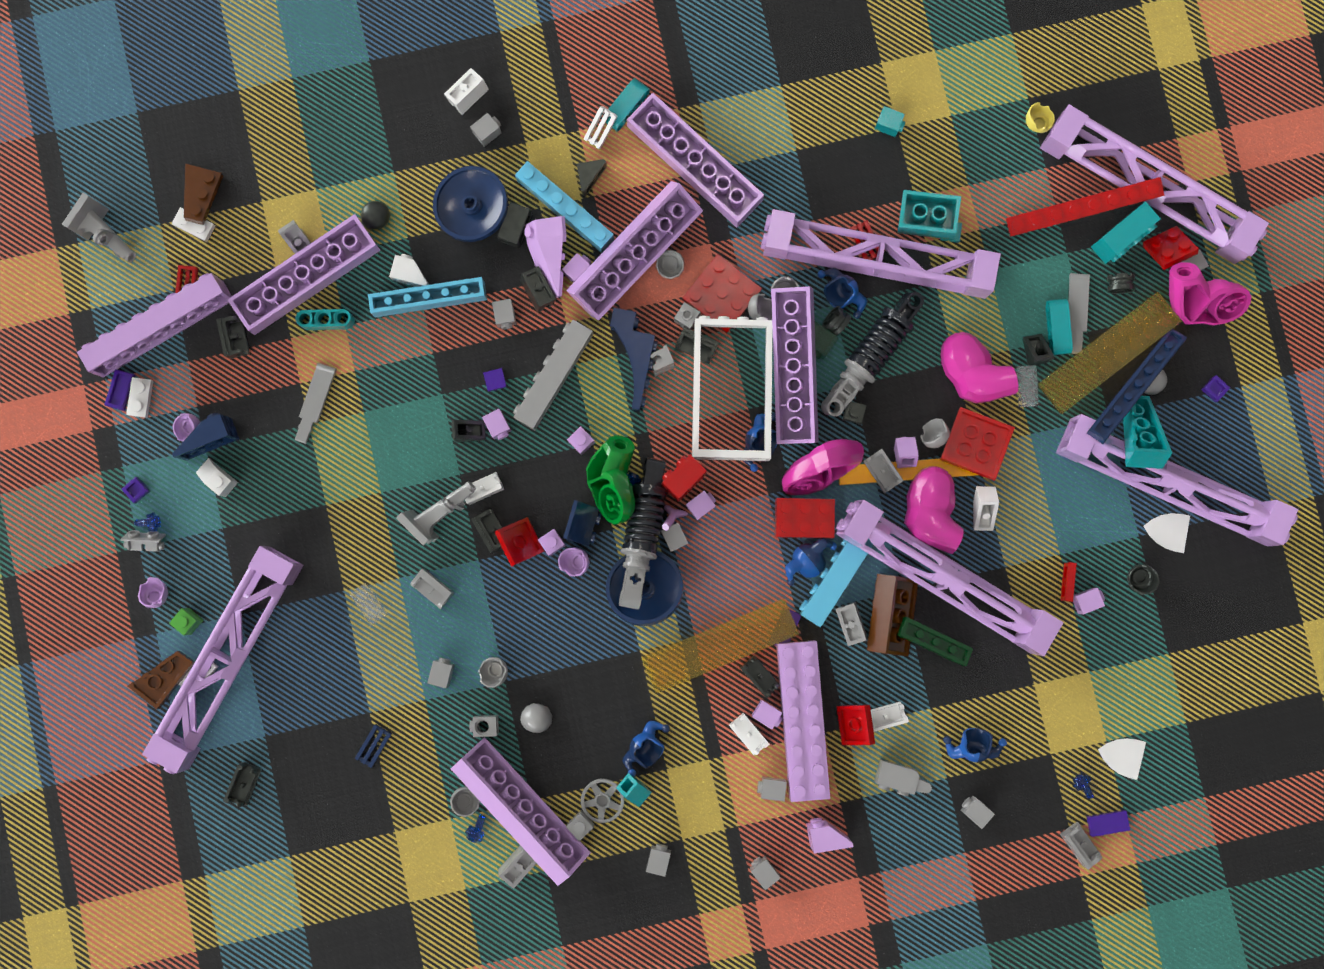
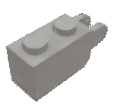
[874,759,932,796]

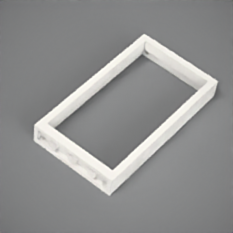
[692,316,773,461]

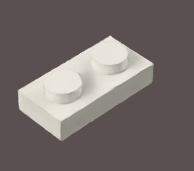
[172,207,215,242]
[126,377,153,418]

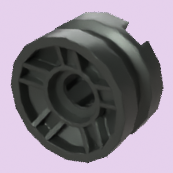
[1107,273,1135,294]
[822,306,851,336]

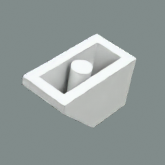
[389,254,429,287]
[196,458,238,497]
[973,486,999,531]

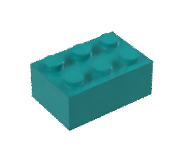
[897,190,961,240]
[1091,201,1161,264]

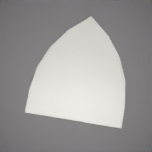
[1144,513,1190,553]
[1098,738,1146,780]

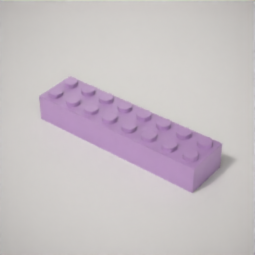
[627,93,764,228]
[566,181,703,321]
[228,214,380,335]
[77,273,232,377]
[771,286,819,444]
[776,640,830,802]
[451,737,591,886]

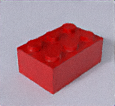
[662,454,707,502]
[774,498,835,539]

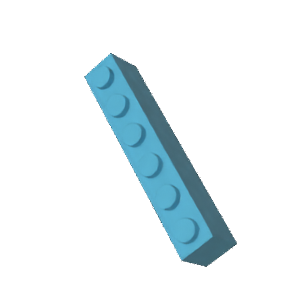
[515,161,614,253]
[368,277,487,317]
[799,538,874,627]

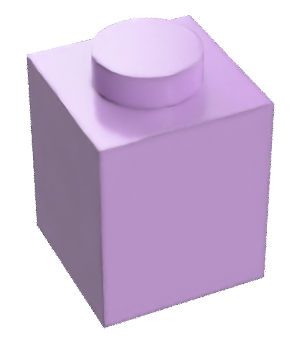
[562,253,591,283]
[482,409,511,440]
[567,426,595,456]
[894,437,919,468]
[686,491,716,520]
[538,529,566,556]
[1073,588,1105,614]
[751,699,783,729]

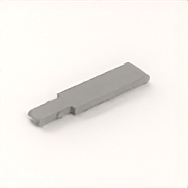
[1068,273,1090,354]
[295,363,337,444]

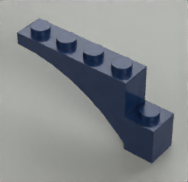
[610,308,658,412]

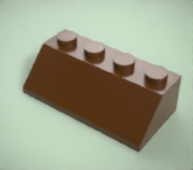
[867,574,918,657]

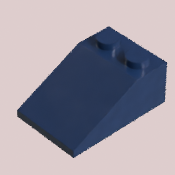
[172,413,239,461]
[563,500,602,546]

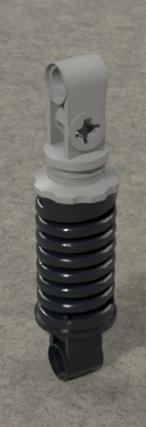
[821,292,924,416]
[619,457,668,610]

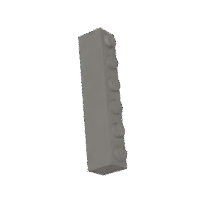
[513,320,594,431]

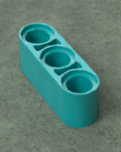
[602,78,650,132]
[1045,299,1073,355]
[295,309,355,330]

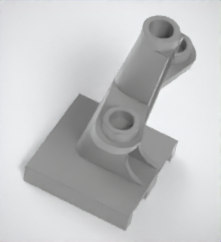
[62,193,136,262]
[396,481,476,545]

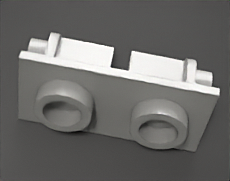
[121,530,166,552]

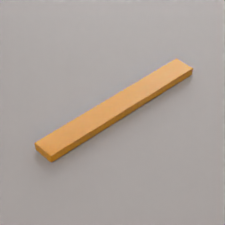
[839,459,979,485]

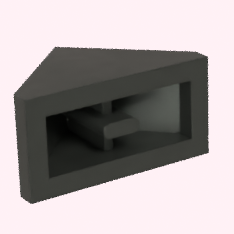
[577,159,607,197]
[1023,334,1054,366]
[451,420,486,442]

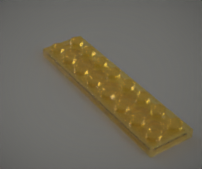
[1037,292,1182,414]
[641,598,799,693]

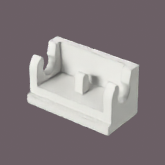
[444,68,489,115]
[465,472,504,505]
[871,702,909,732]
[729,713,770,755]

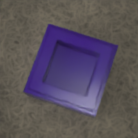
[483,368,507,392]
[1201,375,1230,402]
[121,477,150,504]

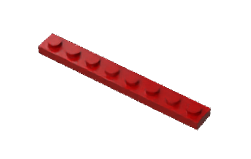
[1006,177,1165,237]

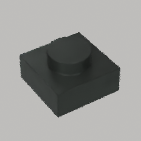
[842,401,866,425]

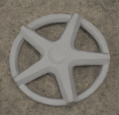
[581,779,624,823]

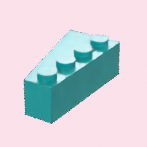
[1123,396,1172,469]

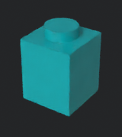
[874,106,906,137]
[616,773,652,807]

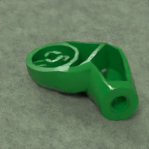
[586,435,635,524]

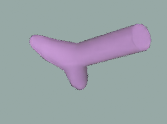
[662,505,688,531]

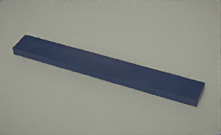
[1087,328,1187,444]

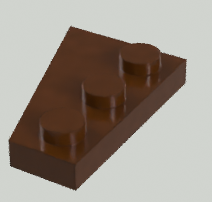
[184,163,223,225]
[127,651,195,709]

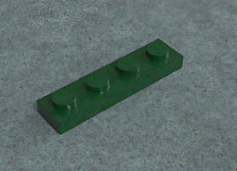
[897,617,973,666]

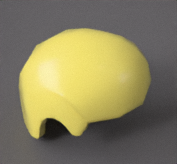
[1026,102,1055,133]

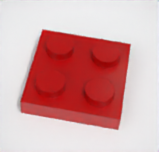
[1143,226,1199,270]
[495,517,544,567]
[837,705,875,745]

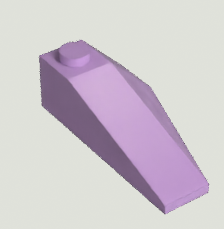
[525,216,566,298]

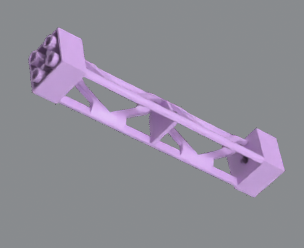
[1040,105,1269,264]
[761,209,1001,299]
[1056,414,1298,546]
[836,500,1064,656]
[142,546,303,774]

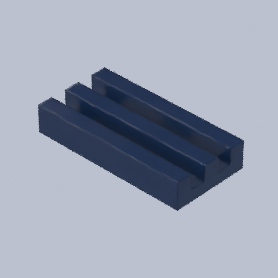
[355,724,392,768]

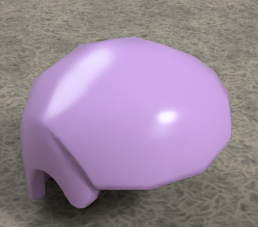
[173,413,200,441]
[558,547,590,577]
[138,577,169,608]

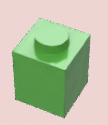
[169,608,203,636]

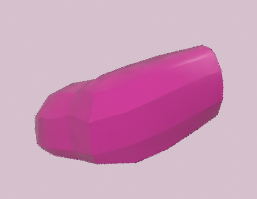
[1169,262,1251,325]
[941,332,1018,403]
[782,439,864,495]
[904,466,964,554]

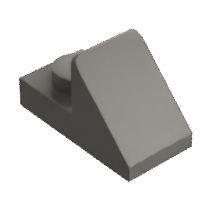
[278,220,311,254]

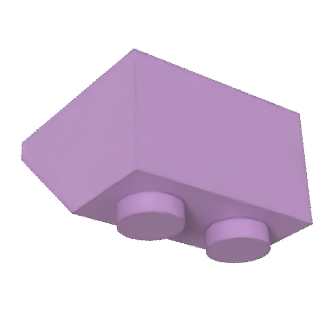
[806,818,853,854]

